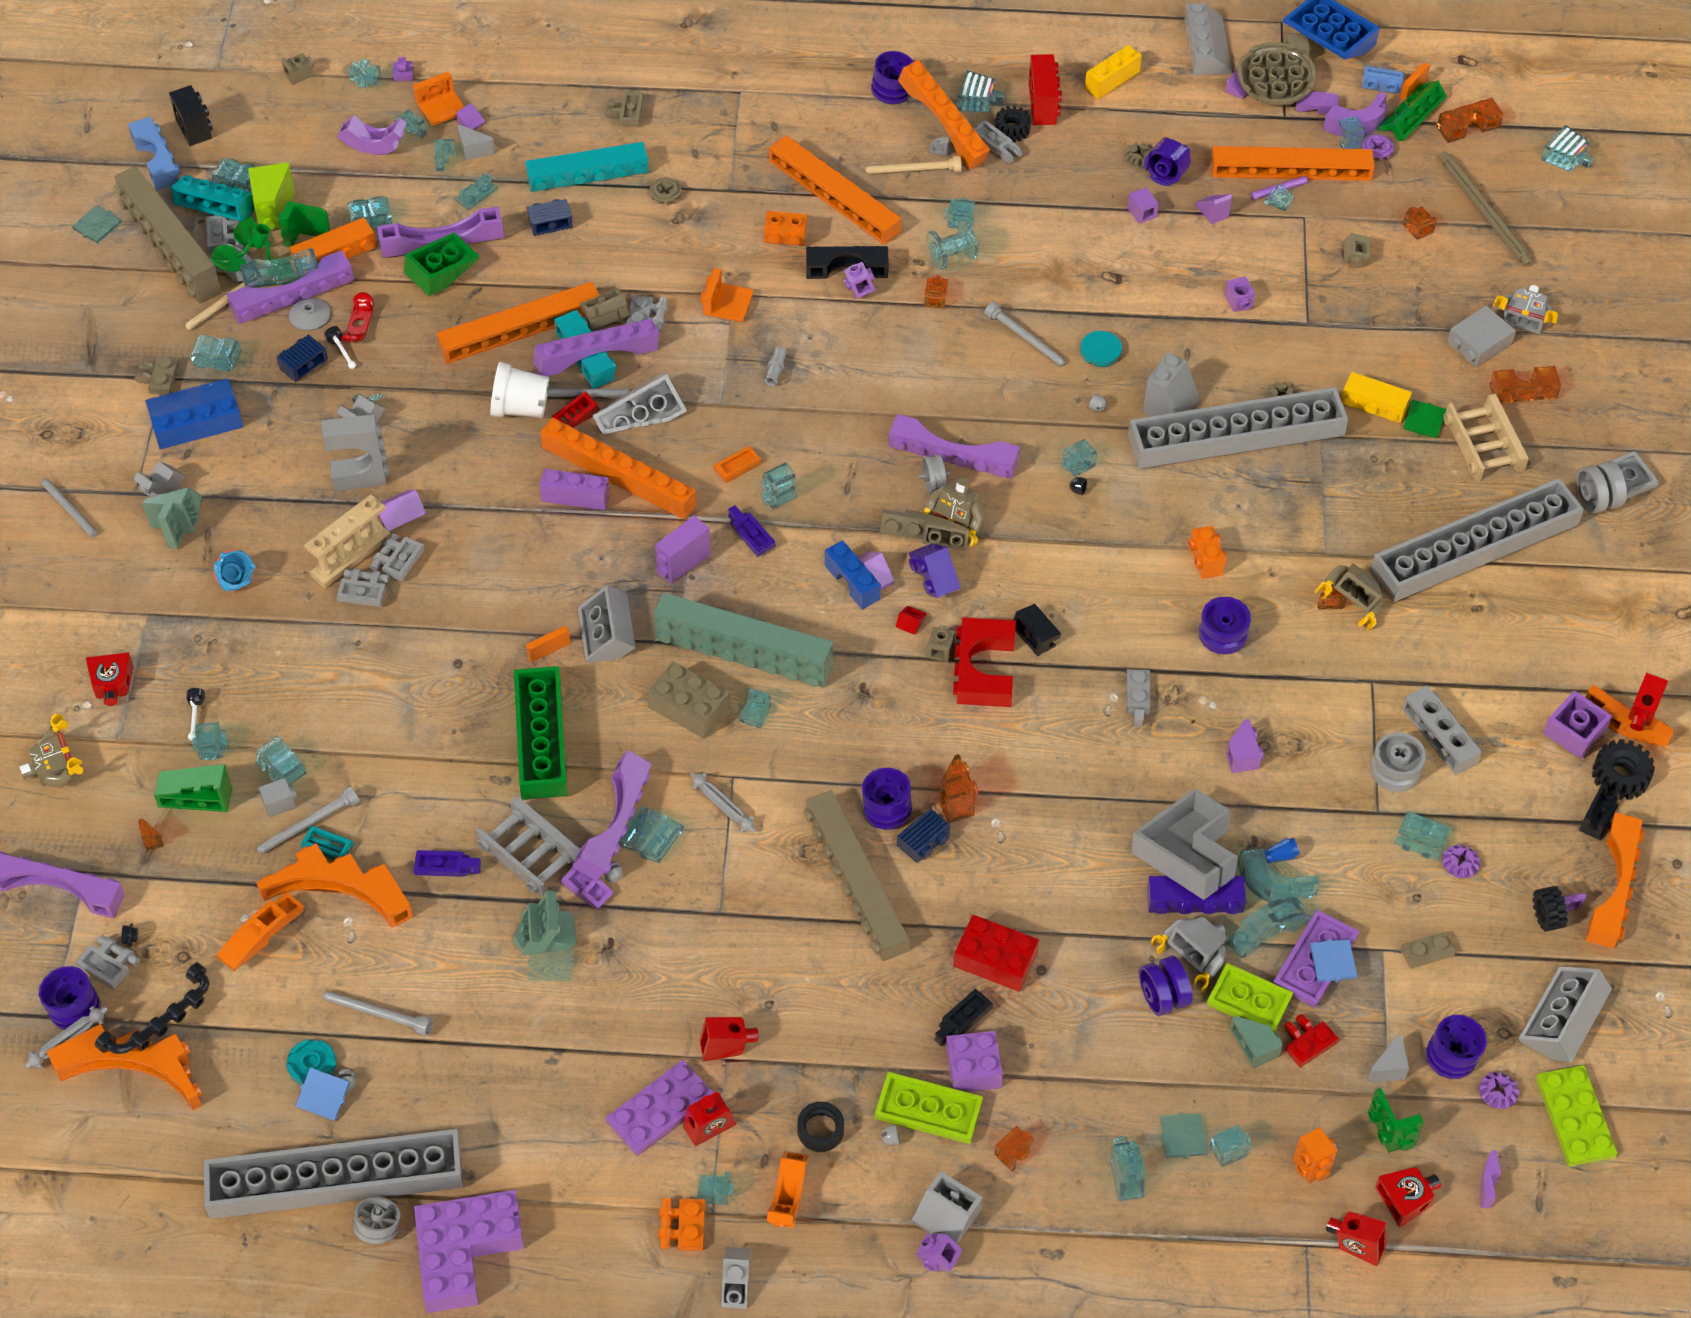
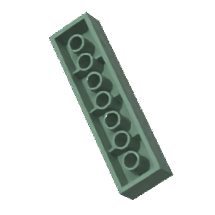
[654,593,833,688]

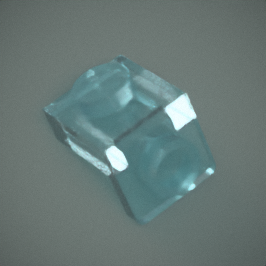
[1339,116,1365,149]

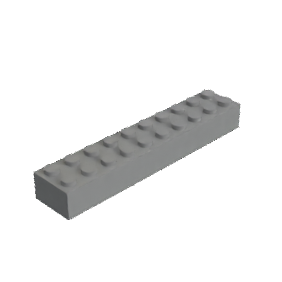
[1128,387,1348,469]
[1370,478,1584,602]
[204,1129,464,1219]

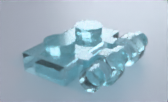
[1394,811,1451,860]

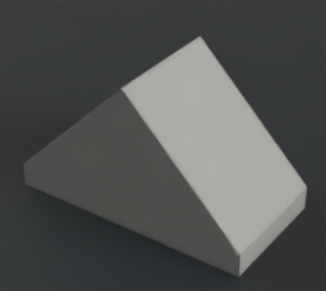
[457,124,495,160]
[1367,1035,1409,1083]

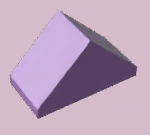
[1195,194,1232,224]
[858,551,894,590]

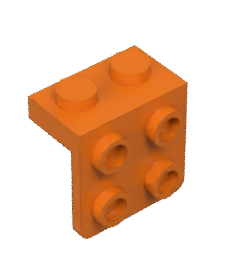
[413,71,464,126]
[700,268,753,322]

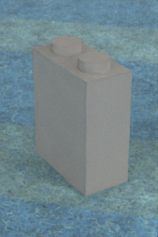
[1447,306,1516,368]

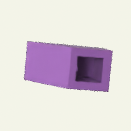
[1226,719,1264,773]

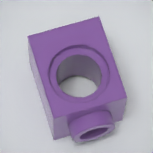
[1224,276,1255,312]

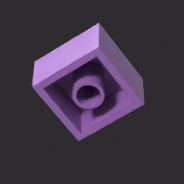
[1543,690,1612,759]
[946,1031,1003,1092]

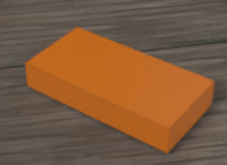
[1400,62,1430,100]
[714,445,762,483]
[526,626,571,663]

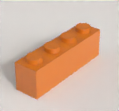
[289,217,377,277]

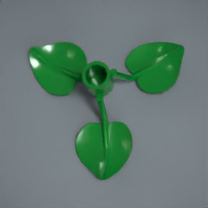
[210,216,303,285]

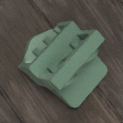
[142,487,202,549]
[513,890,576,955]

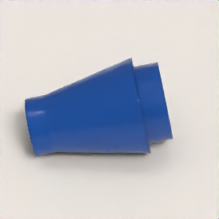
[1263,837,1300,864]

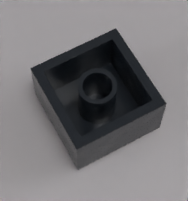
[169,85,213,146]

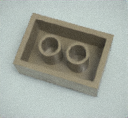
[647,661,730,739]

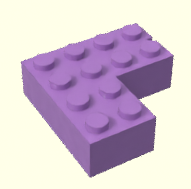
[414,1190,524,1313]

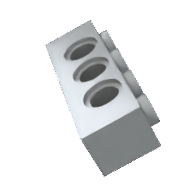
[1402,685,1482,775]

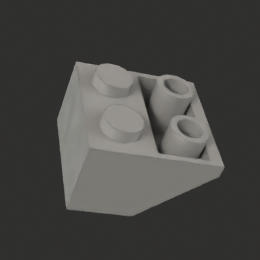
[912,1171,983,1244]

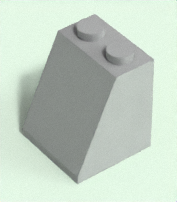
[1143,352,1200,416]

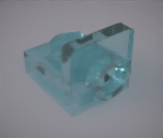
[394,109,427,139]
[435,139,456,171]
[739,688,771,729]
[697,1172,735,1205]

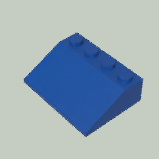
[1283,0,1380,59]
[145,378,243,450]

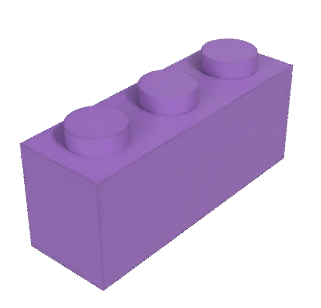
[540,469,610,510]

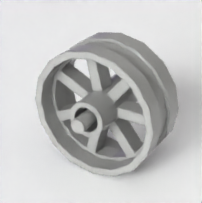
[919,454,950,495]
[352,1197,401,1244]

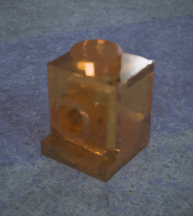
[1403,206,1437,240]
[924,275,948,309]
[995,1126,1034,1172]

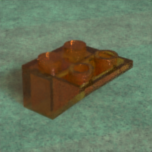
[940,754,978,823]

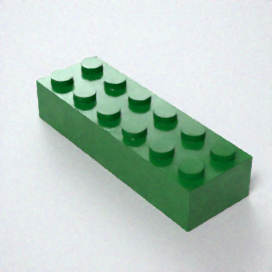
[514,666,568,800]

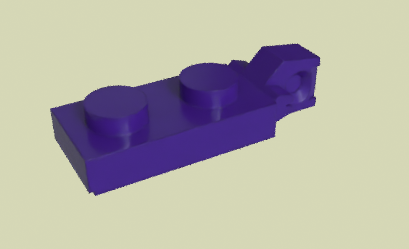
[728,505,775,557]
[413,850,481,877]

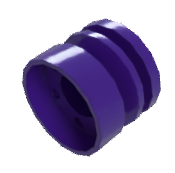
[871,51,914,104]
[862,767,912,830]
[38,966,101,1030]
[1425,1015,1487,1079]

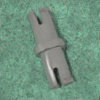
[764,347,787,386]

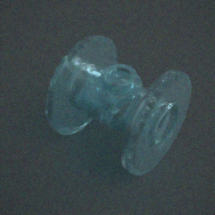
[927,220,978,270]

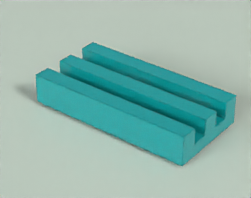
[300,825,354,860]

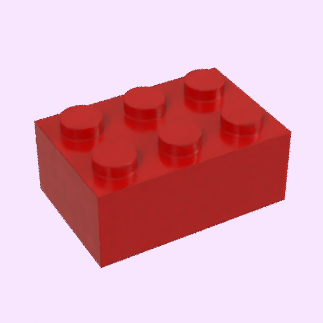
[1028,54,1062,125]
[953,914,1039,992]

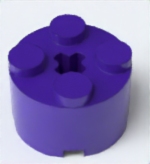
[1144,137,1191,186]

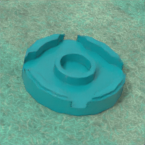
[1080,331,1122,367]
[287,1039,336,1085]

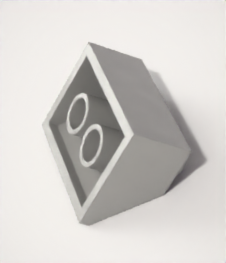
[578,585,636,663]

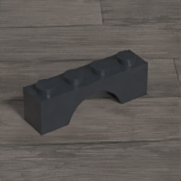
[806,246,889,279]

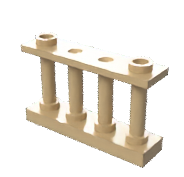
[1444,394,1529,482]
[303,494,391,589]

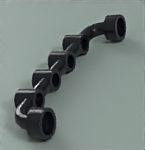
[95,962,210,1054]

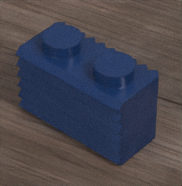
[527,199,573,236]
[277,334,328,382]
[897,808,950,863]

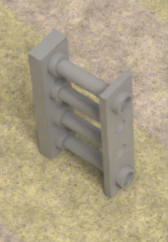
[476,796,580,897]

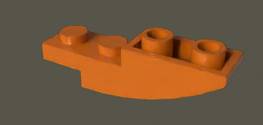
[1585,684,1675,746]
[217,892,304,971]

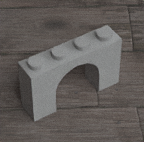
[321,414,390,491]

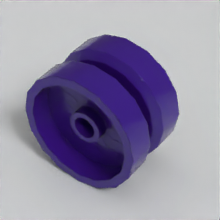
[1199,597,1251,654]
[1139,955,1193,1017]

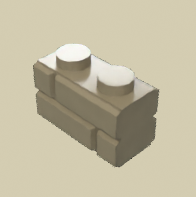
[580,288,630,331]

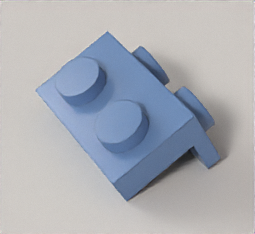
[1361,66,1404,94]

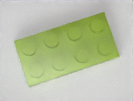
[1536,1065,1618,1167]
[874,1072,983,1144]

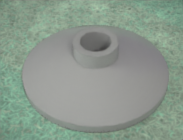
[289,298,331,331]

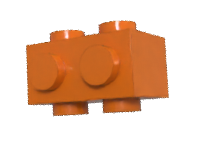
[764,211,807,246]
[1188,525,1228,579]
[1293,1127,1337,1183]

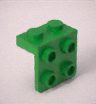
[278,201,330,247]
[1368,1088,1424,1153]

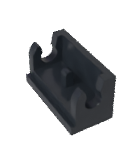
[1013,604,1061,657]
[1579,783,1620,841]

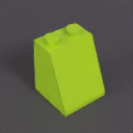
[248,162,295,230]

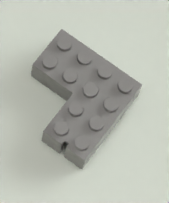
[1132,788,1237,900]

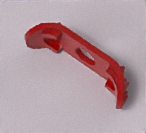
[341,292,374,342]

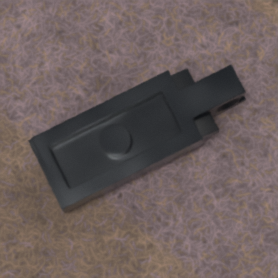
[934,989,993,1046]

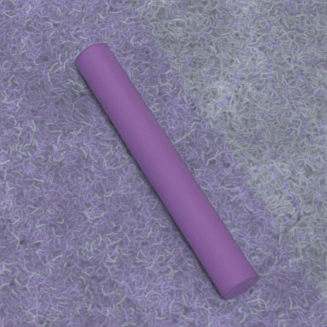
[1250,176,1308,200]

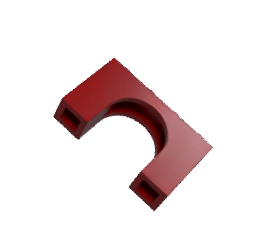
[953,617,1016,707]

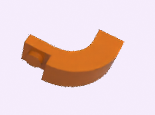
[767,1151,809,1228]

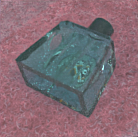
[1110,1136,1146,1201]

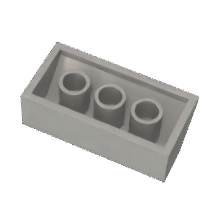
[1184,3,1232,75]
[1519,966,1612,1062]

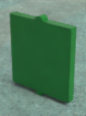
[1403,400,1446,439]

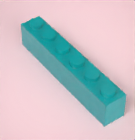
[525,142,649,192]

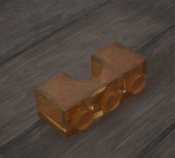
[1437,98,1504,143]
[1489,365,1561,404]

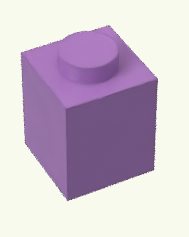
[1127,187,1159,224]

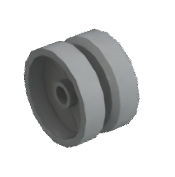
[1576,461,1627,514]
[1371,732,1426,792]

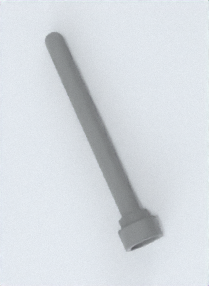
[984,301,1065,366]
[257,786,360,854]
[323,991,434,1037]

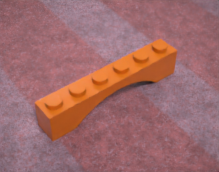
[898,60,990,170]
[1585,812,1645,948]

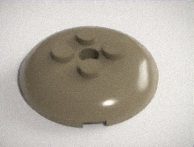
[1237,42,1316,105]

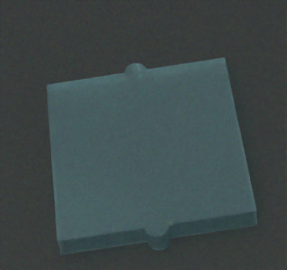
[72,205,122,244]
[527,948,574,982]
[1160,1112,1207,1159]

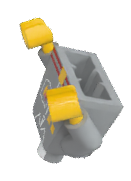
[1493,285,1558,334]
[1151,917,1227,992]

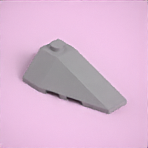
[592,371,687,434]

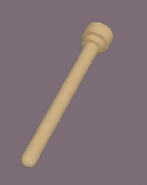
[865,156,961,174]
[185,266,269,330]

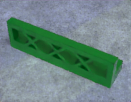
[1378,80,1447,141]

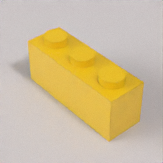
[1085,45,1142,99]
[1341,372,1412,423]

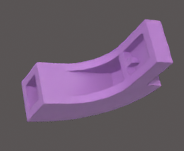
[1323,92,1388,137]
[337,115,407,155]

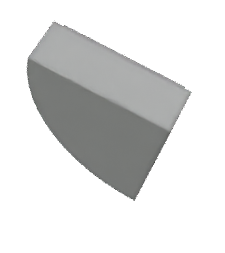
[928,137,950,156]

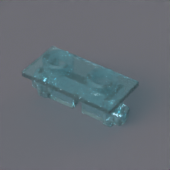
[455,173,498,210]

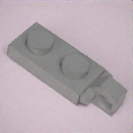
[1126,669,1150,727]

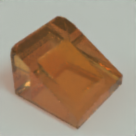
[1317,587,1347,610]
[138,818,164,851]

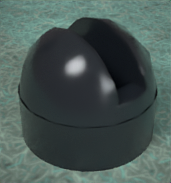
[1070,477,1087,495]

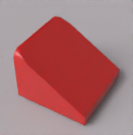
[896,606,927,634]

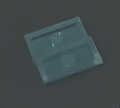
[618,806,684,863]

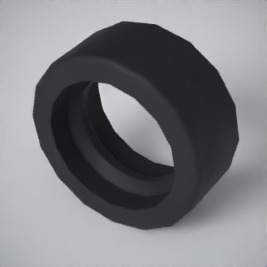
[797,1101,844,1152]

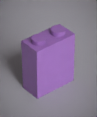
[655,515,711,584]

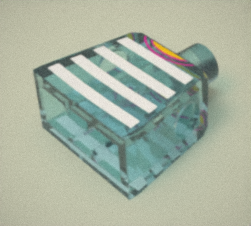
[957,70,1005,112]
[1541,125,1594,171]

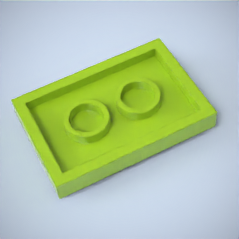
[1206,963,1293,1033]

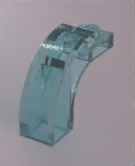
[240,248,319,287]
[1238,848,1320,907]
[1227,897,1312,958]

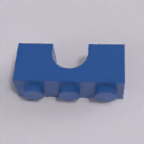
[825,540,881,610]

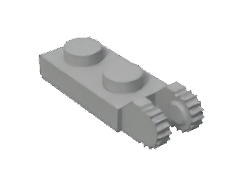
[973,120,1022,164]

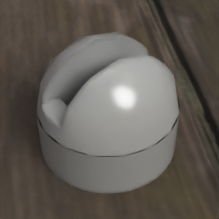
[1088,393,1106,412]
[604,861,623,883]
[337,1069,357,1091]
[881,1125,900,1146]

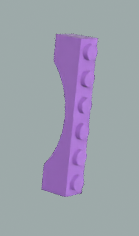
[377,206,504,258]
[227,250,354,324]
[533,318,660,376]
[889,414,1020,479]
[572,750,652,881]
[0,851,125,919]

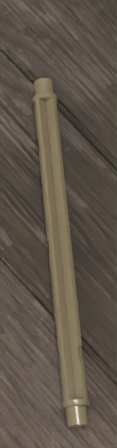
[1439,151,1533,266]

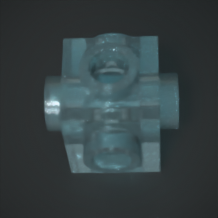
[348,58,380,88]

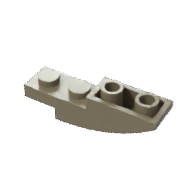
[880,509,969,551]

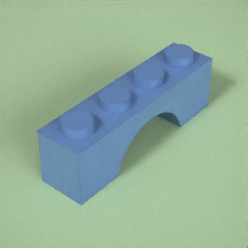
[128,116,181,191]

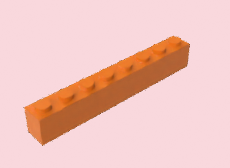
[769,135,901,245]
[1211,146,1374,181]
[436,282,600,364]
[540,418,697,520]

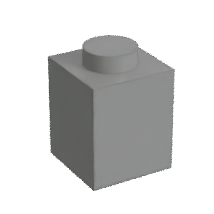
[258,778,297,818]

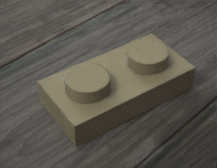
[1401,932,1456,969]

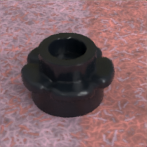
[121,923,138,947]

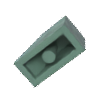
[1229,1016,1283,1068]

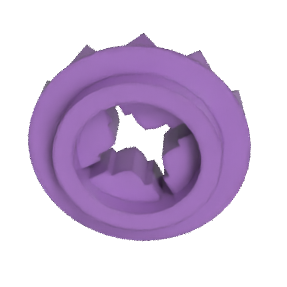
[1362,134,1394,161]
[1442,843,1481,878]
[1479,1071,1519,1109]

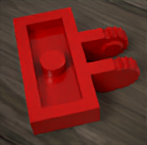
[1284,1014,1339,1068]

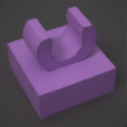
[393,57,414,81]

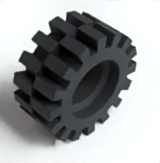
[995,106,1031,143]
[1532,886,1568,932]

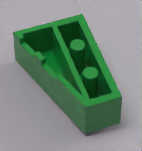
[154,764,232,812]

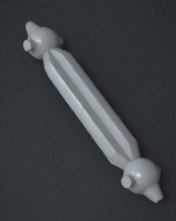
[691,772,756,832]
[25,1006,108,1069]

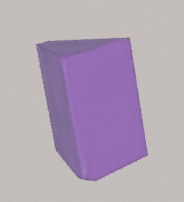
[1225,70,1247,99]
[456,103,485,130]
[1564,893,1586,912]

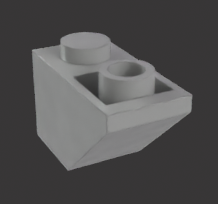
[721,1247,751,1309]

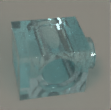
[1062,439,1097,477]

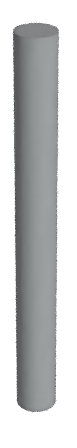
[547,388,630,398]
[42,479,98,538]

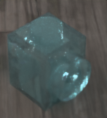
[944,198,975,230]
[192,722,228,760]
[1210,1124,1251,1167]

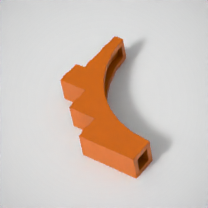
[256,844,413,928]
[46,1024,202,1110]

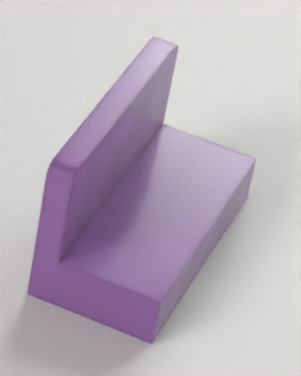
[379,489,426,531]

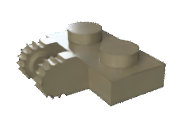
[605,91,644,126]
[135,356,179,395]

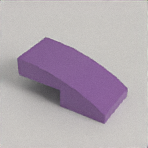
[1296,92,1339,115]
[560,868,614,910]
[1480,1150,1501,1208]

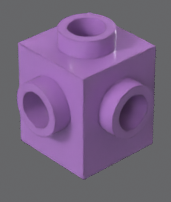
[843,262,875,298]
[916,1233,963,1272]

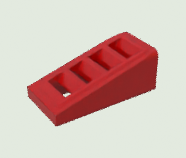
[552,391,600,428]

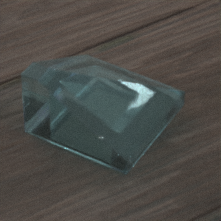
[1264,184,1294,211]

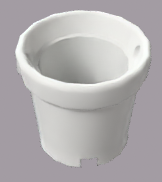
[490,362,549,418]

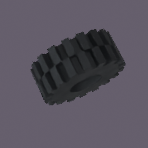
[1592,739,1655,800]

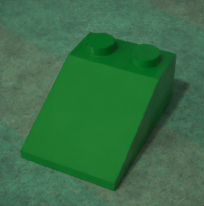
[404,232,480,296]

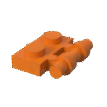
[658,1198,705,1251]

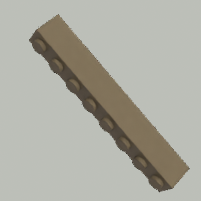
[804,790,909,961]

